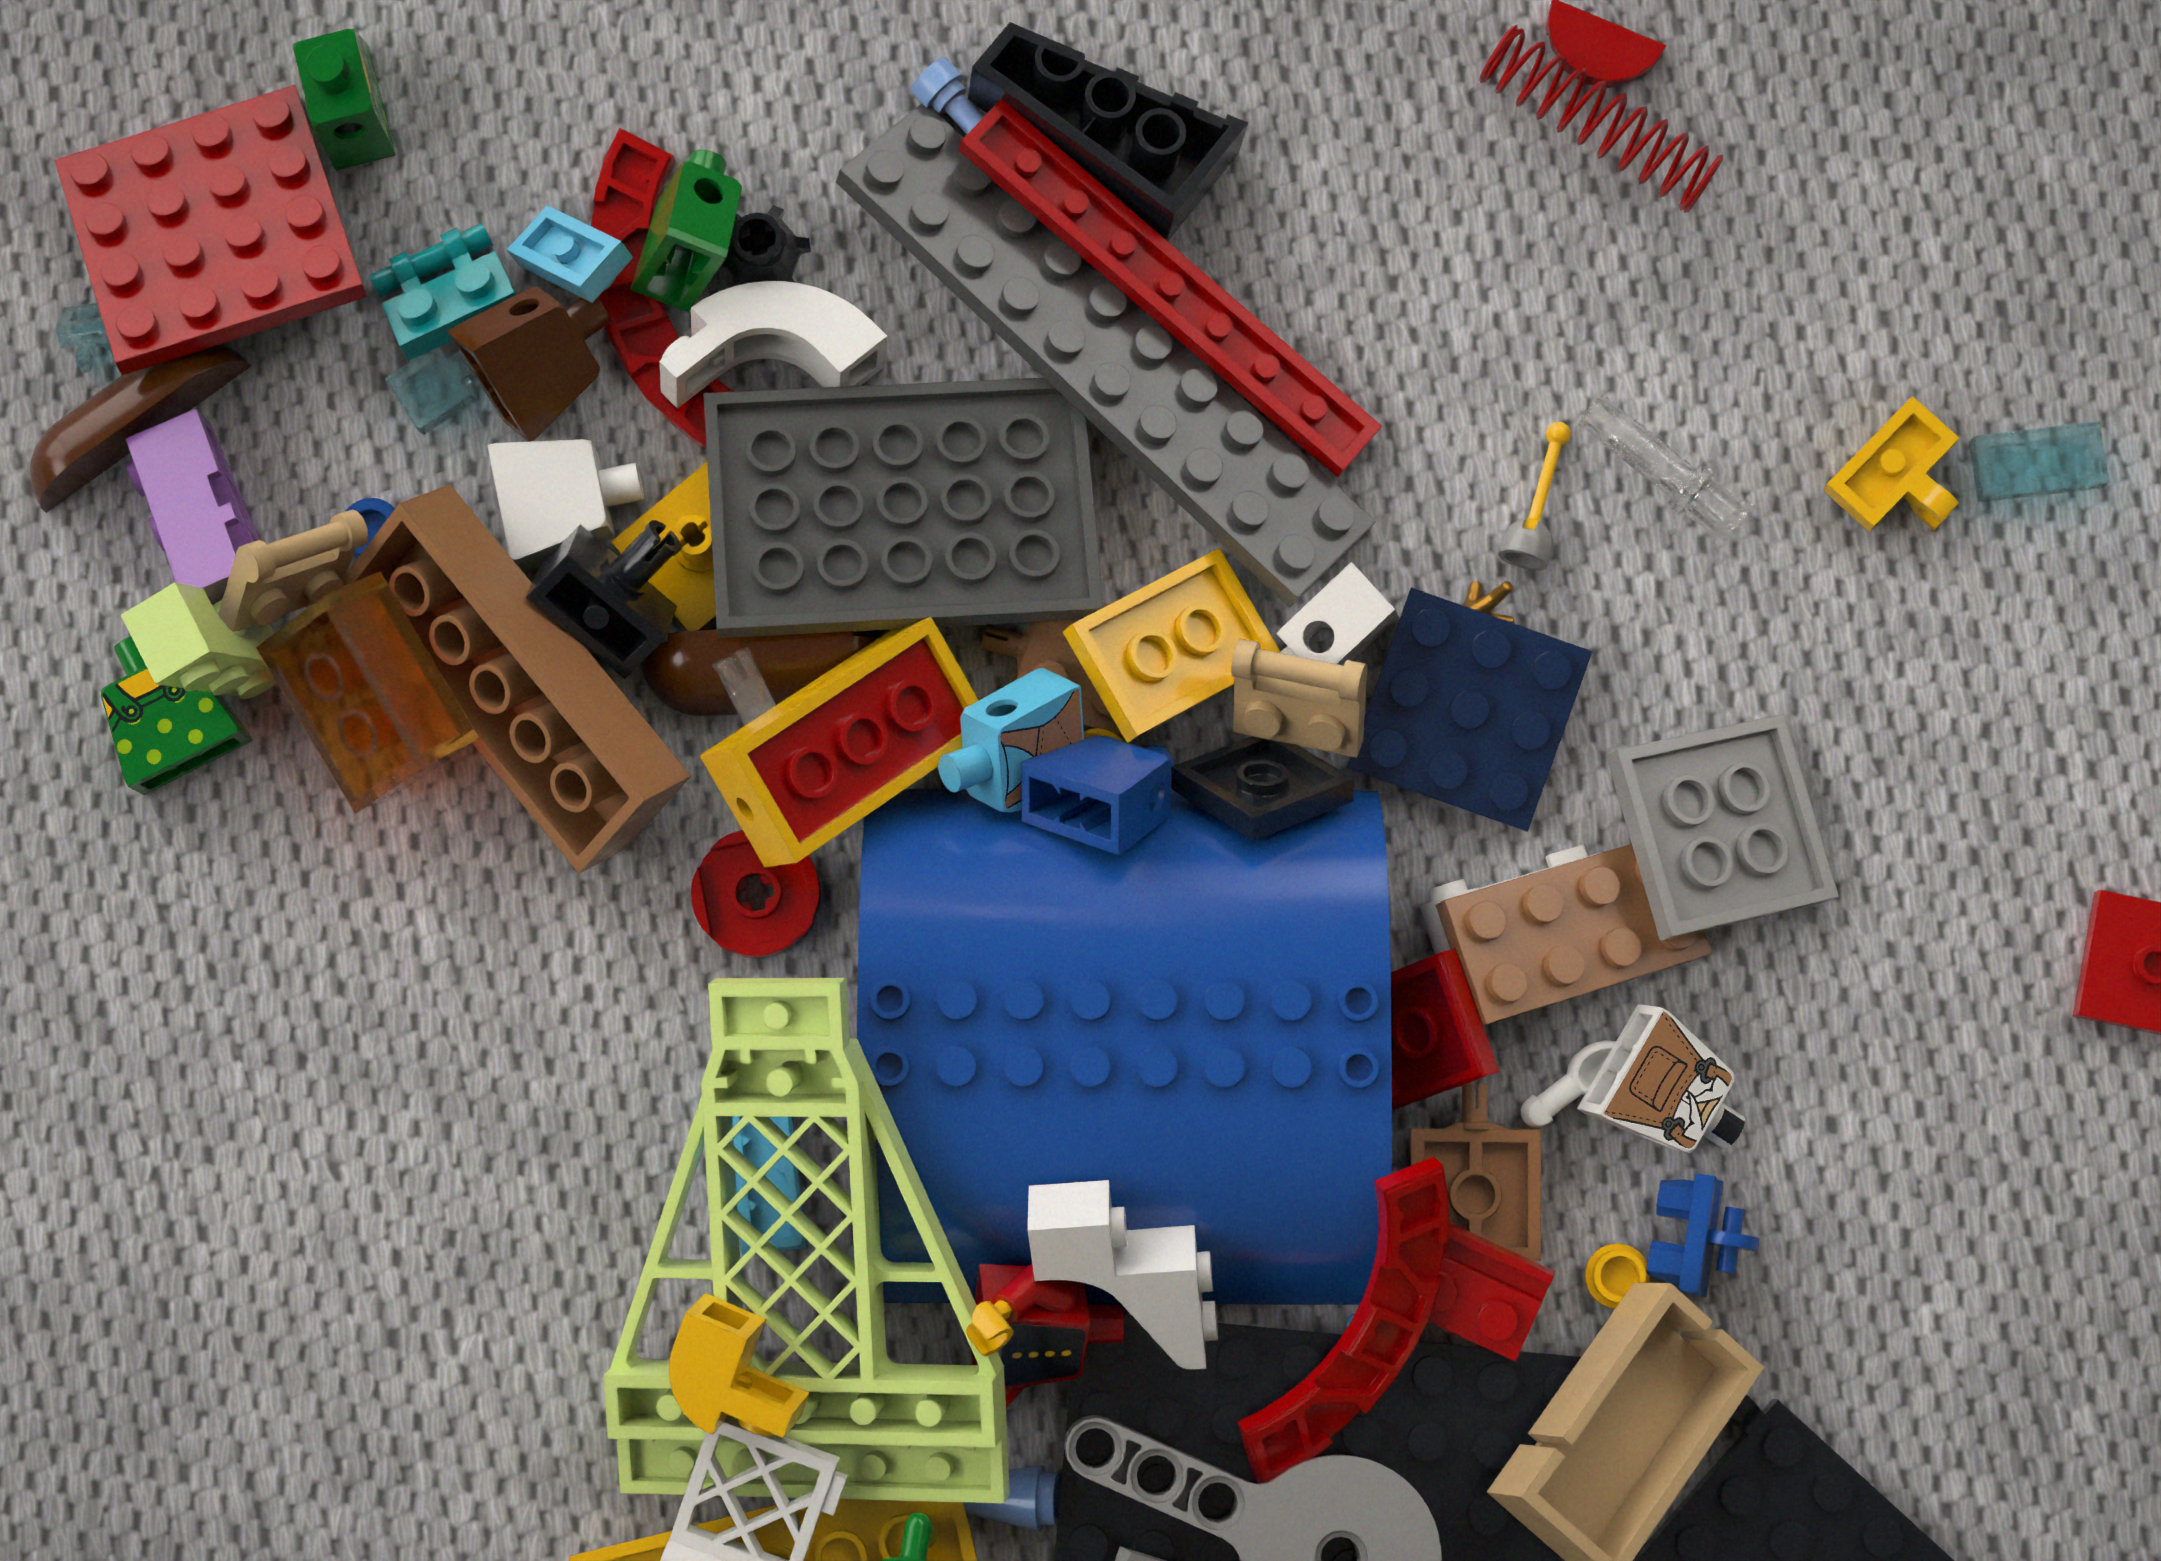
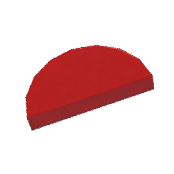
[1545,0,1667,88]

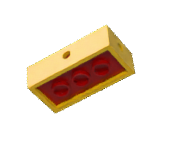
[699,617,979,867]

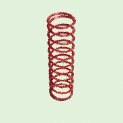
[1479,25,1724,213]

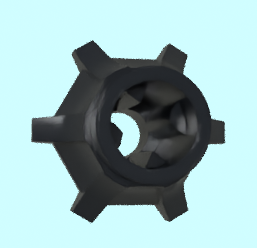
[719,205,811,285]

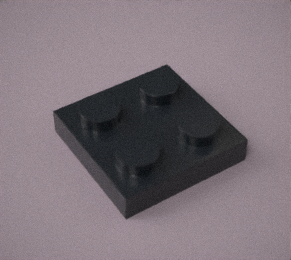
[1171,736,1354,841]

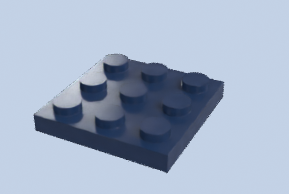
[1347,587,1593,832]

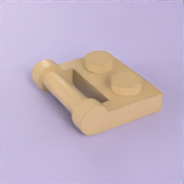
[218,509,368,632]
[1231,638,1367,758]

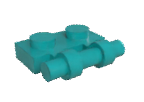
[369,223,517,361]

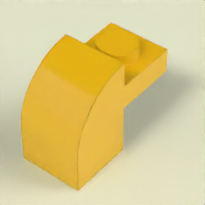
[669,1293,810,1438]

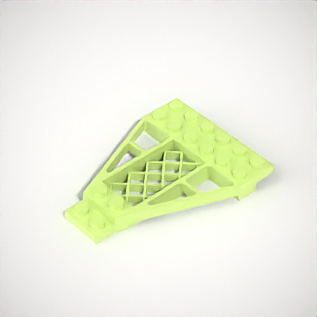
[604,978,1010,1503]

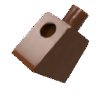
[447,287,611,442]

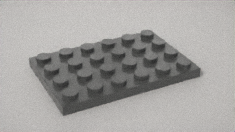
[704,377,1104,638]

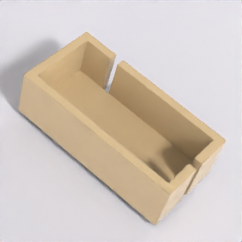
[1487,1283,1765,1561]

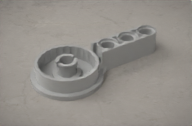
[1064,1415,1442,1561]

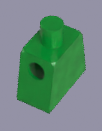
[630,150,742,313]

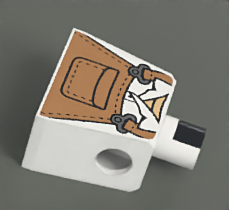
[1577,1004,1745,1154]

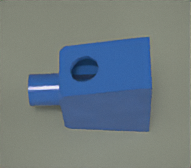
[1021,736,1174,855]

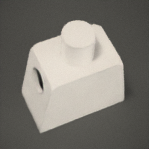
[487,439,644,572]
[1276,562,1400,666]

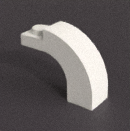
[659,281,887,408]

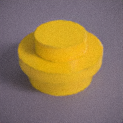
[1584,1243,1651,1309]

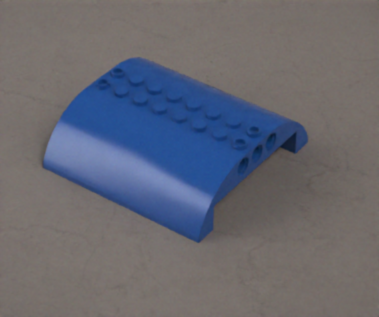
[857,789,1392,1305]

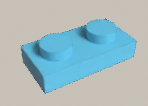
[507,205,633,303]

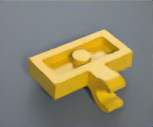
[1823,396,1959,532]

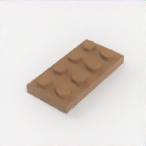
[1435,844,1712,1026]

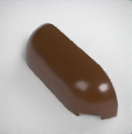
[30,343,251,513]
[641,629,890,716]

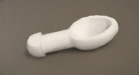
[1521,1040,1616,1129]

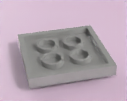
[1606,714,1839,941]

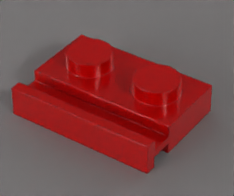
[1428,1223,1555,1362]

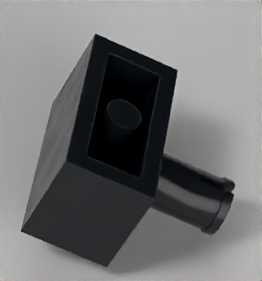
[526,520,681,679]

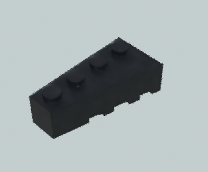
[968,22,1248,241]

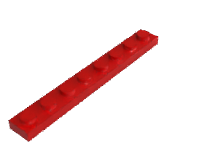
[958,98,1382,478]

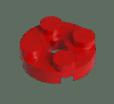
[691,830,821,958]

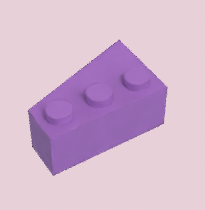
[125,408,260,605]

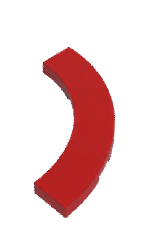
[591,128,735,450]
[1237,1156,1450,1484]

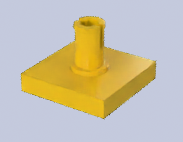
[611,462,716,631]

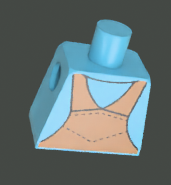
[938,667,1084,813]

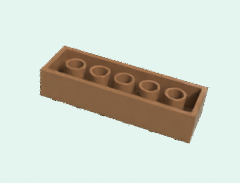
[342,484,691,874]

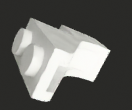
[1028,1180,1218,1370]

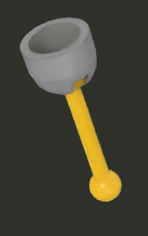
[1498,422,1571,571]

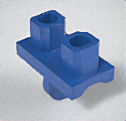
[1646,1173,1760,1297]

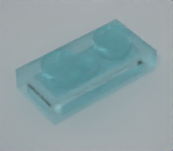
[1969,421,2109,503]

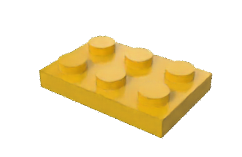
[1063,548,1280,743]

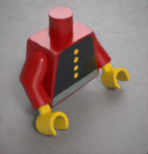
[965,1264,1124,1408]

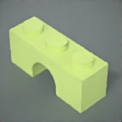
[121,582,291,699]

